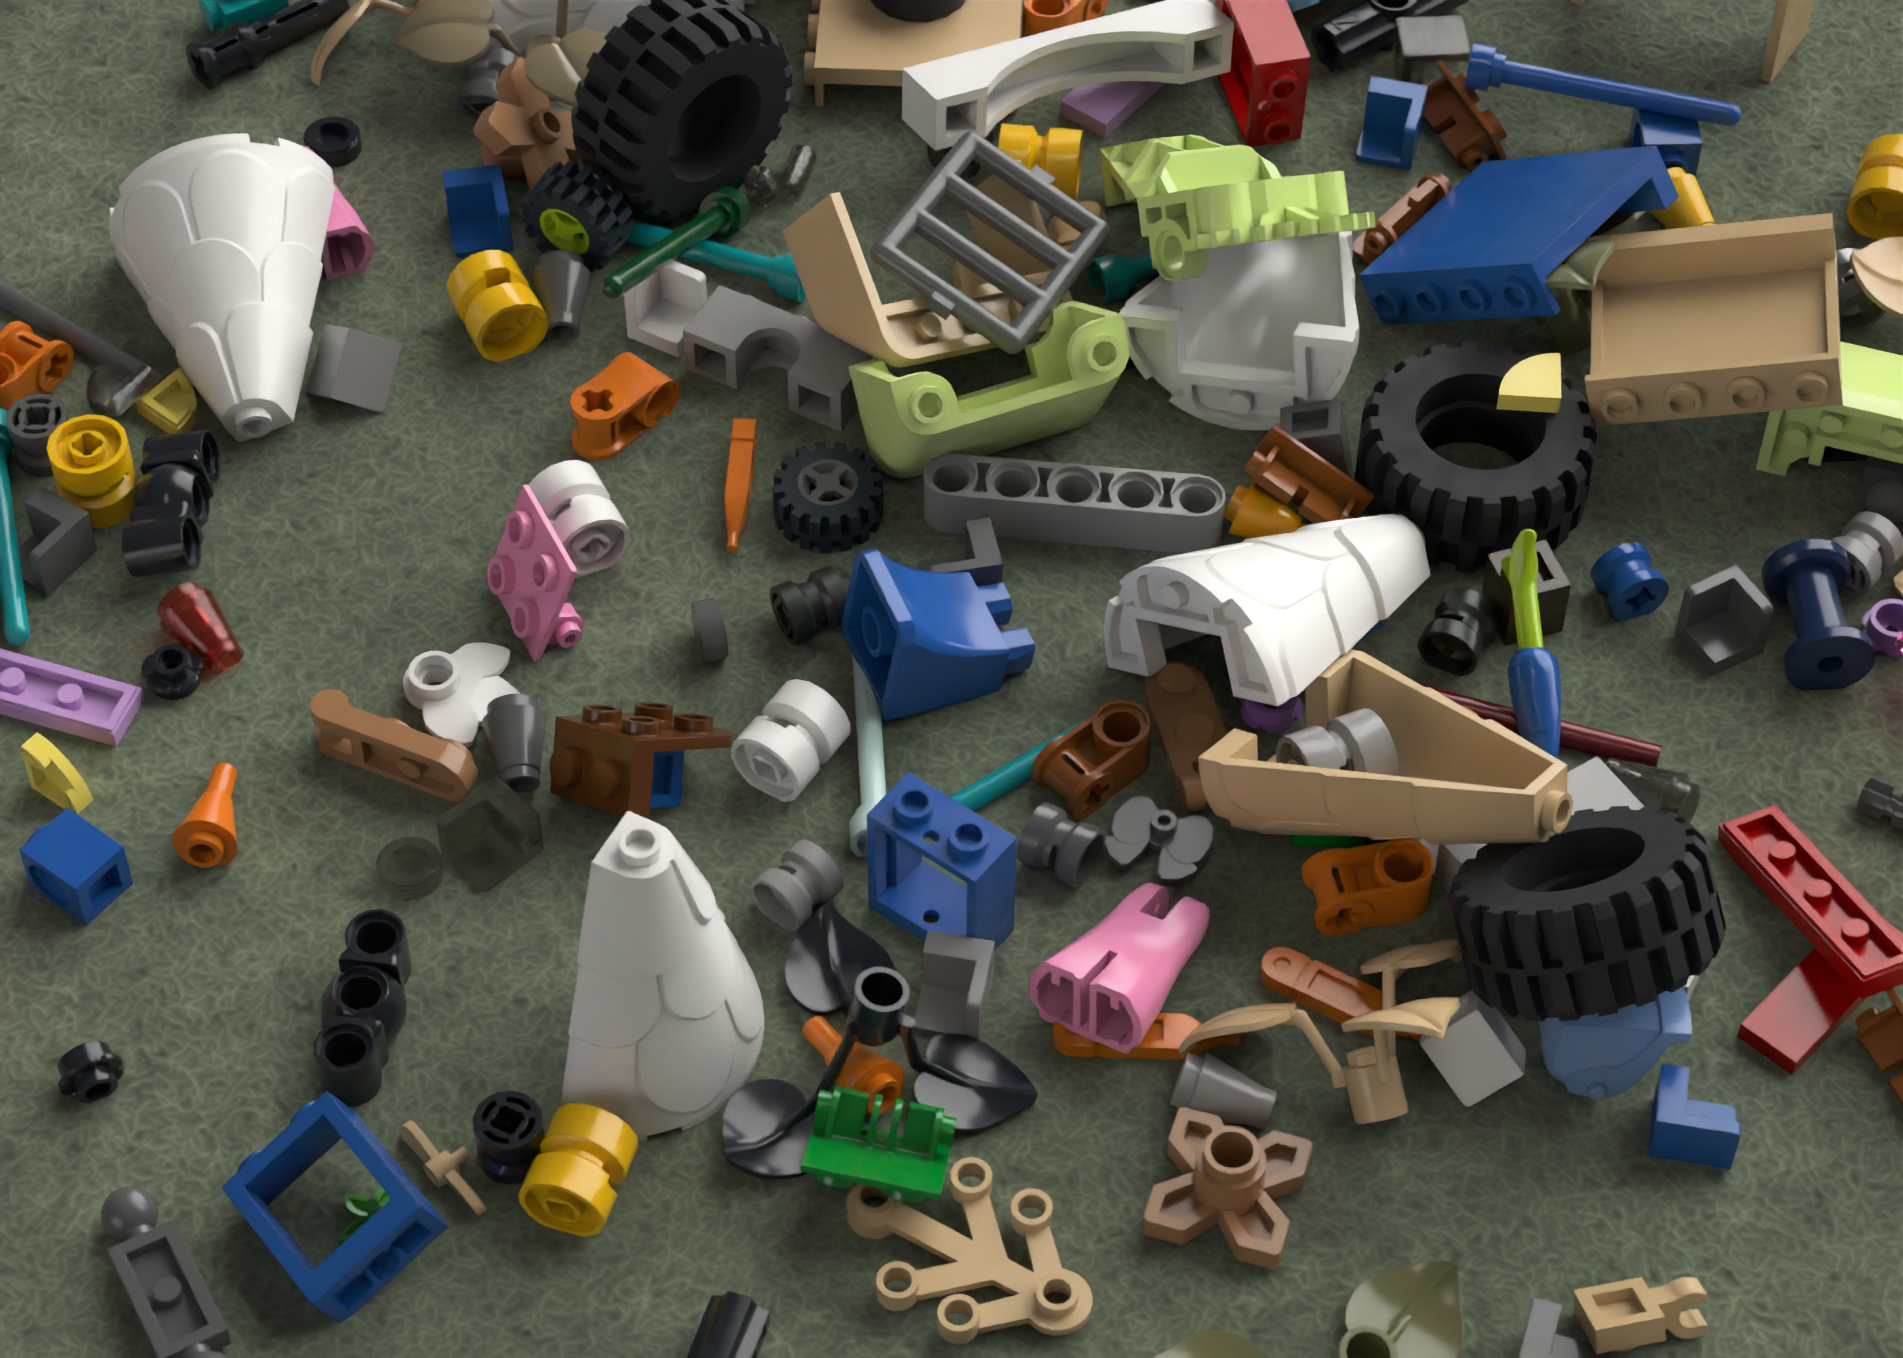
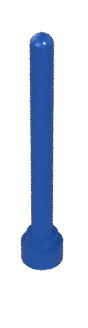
[1465,42,1742,126]

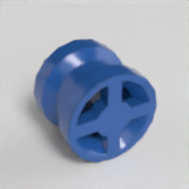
[1590,543,1669,621]

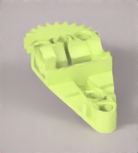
[1099,135,1376,281]

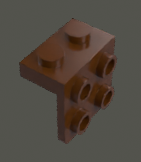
[549,702,733,817]

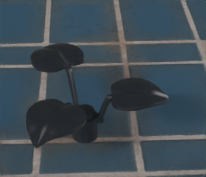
[721,902,1038,1179]

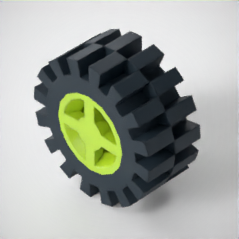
[520,161,634,273]

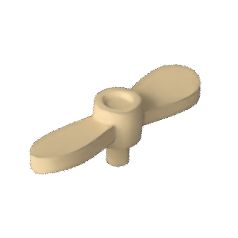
[399,1120,487,1216]

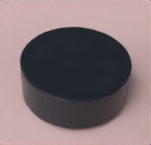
[303,116,362,168]

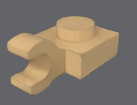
[1573,1277,1708,1354]

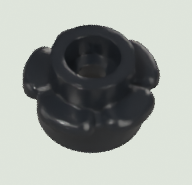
[141,644,205,700]
[57,1041,124,1103]

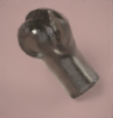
[744,145,817,207]

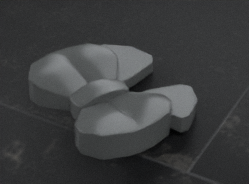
[1104,796,1213,885]

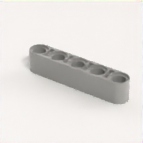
[923,454,1226,553]

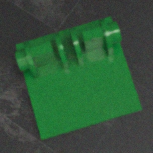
[800,1085,957,1203]

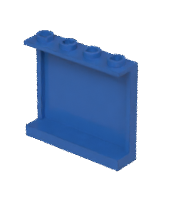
[1359,145,1679,324]

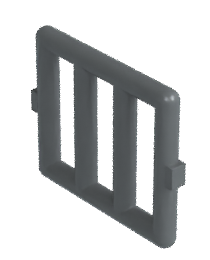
[870,132,1110,354]

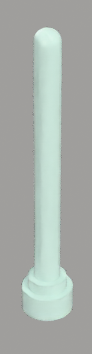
[849,654,886,857]

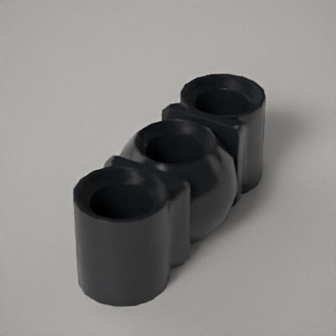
[122,429,221,577]
[314,909,412,1107]

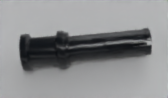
[186,0,350,90]

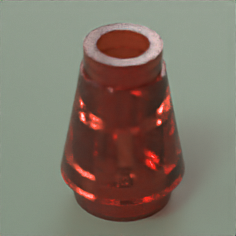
[157,582,244,675]

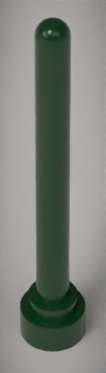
[601,186,751,299]

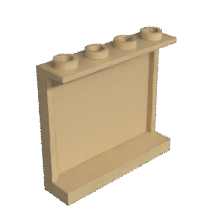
[804,0,1023,114]
[1585,213,1843,426]

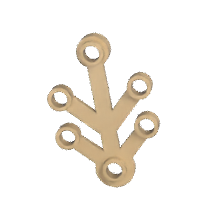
[846,1157,1093,1344]

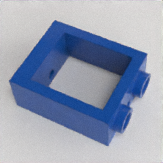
[867,772,1017,951]
[221,1091,448,1323]

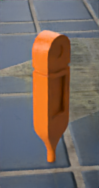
[724,418,758,553]
[1260,947,1421,1042]
[1052,1013,1239,1060]

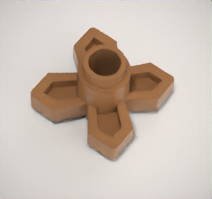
[473,57,581,189]
[1143,1107,1312,1269]

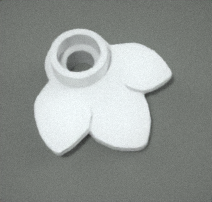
[403,642,520,747]

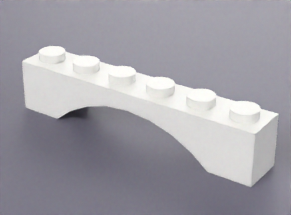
[902,0,1234,151]

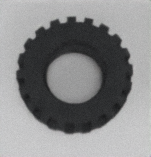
[571,0,792,219]
[1355,341,1597,573]
[1448,806,1726,1022]

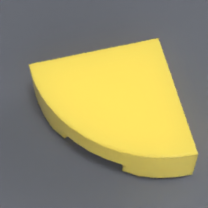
[1497,353,1561,413]
[136,368,199,434]
[21,732,93,814]

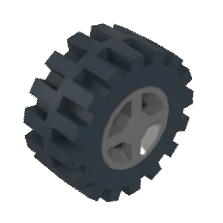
[773,442,884,553]

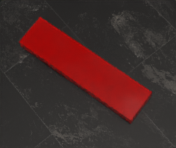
[1718,805,1903,999]

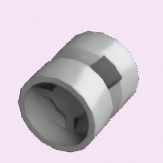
[1276,708,1400,776]

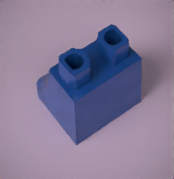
[840,549,1035,721]

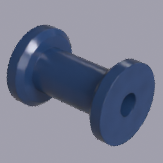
[1761,539,1875,691]

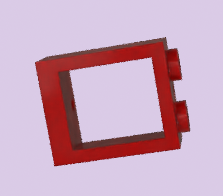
[1215,0,1311,147]

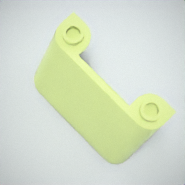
[848,300,1129,478]
[1756,341,1903,476]

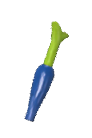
[1501,529,1561,759]

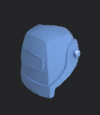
[1538,987,1692,1100]

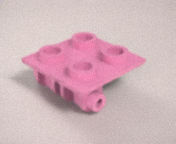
[487,485,583,662]

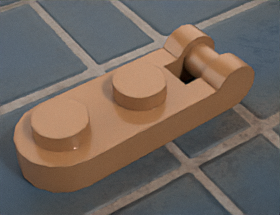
[1144,662,1227,814]
[310,689,478,802]

